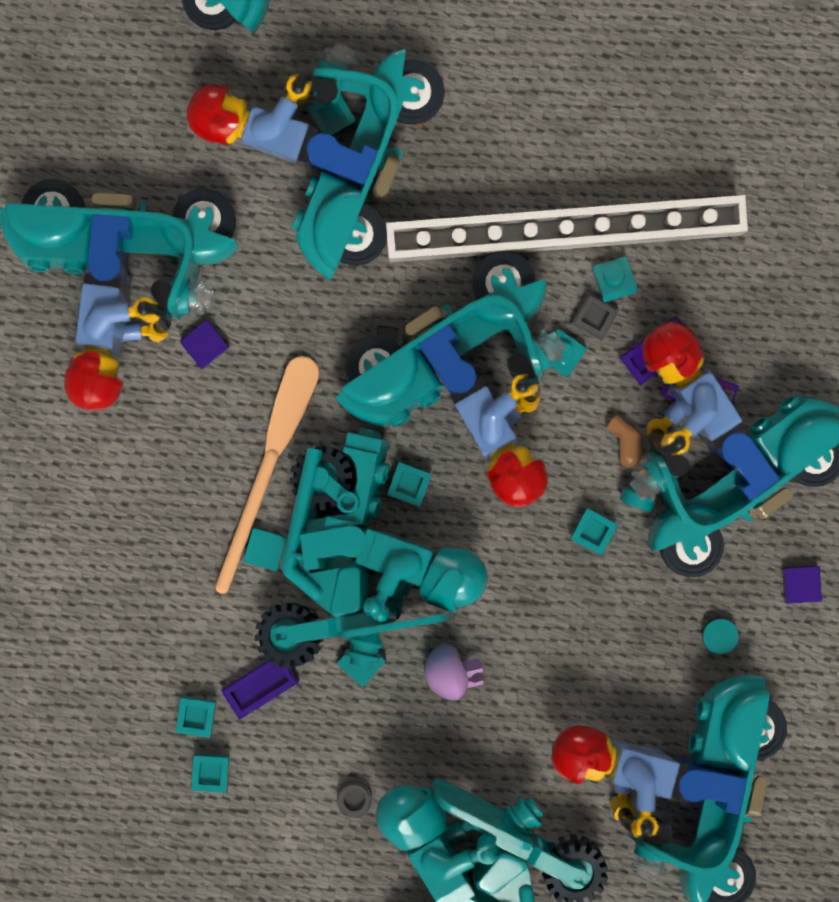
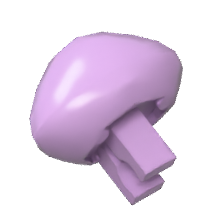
[424,643,484,701]

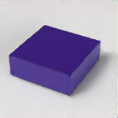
[179,320,230,370]
[782,565,822,604]

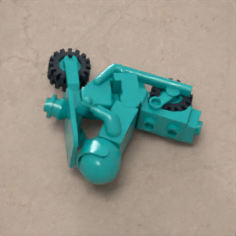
[255,428,488,668]
[375,778,608,902]

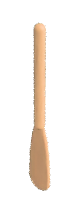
[215,356,319,594]

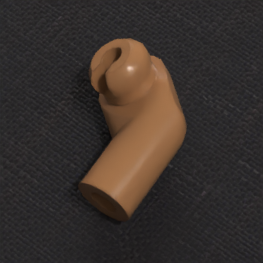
[606,415,642,468]

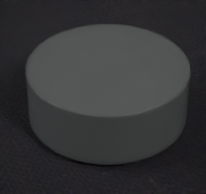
[337,781,372,818]

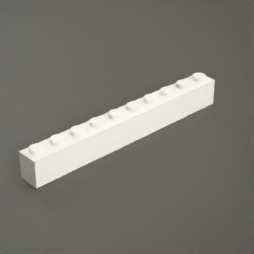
[386,195,748,263]

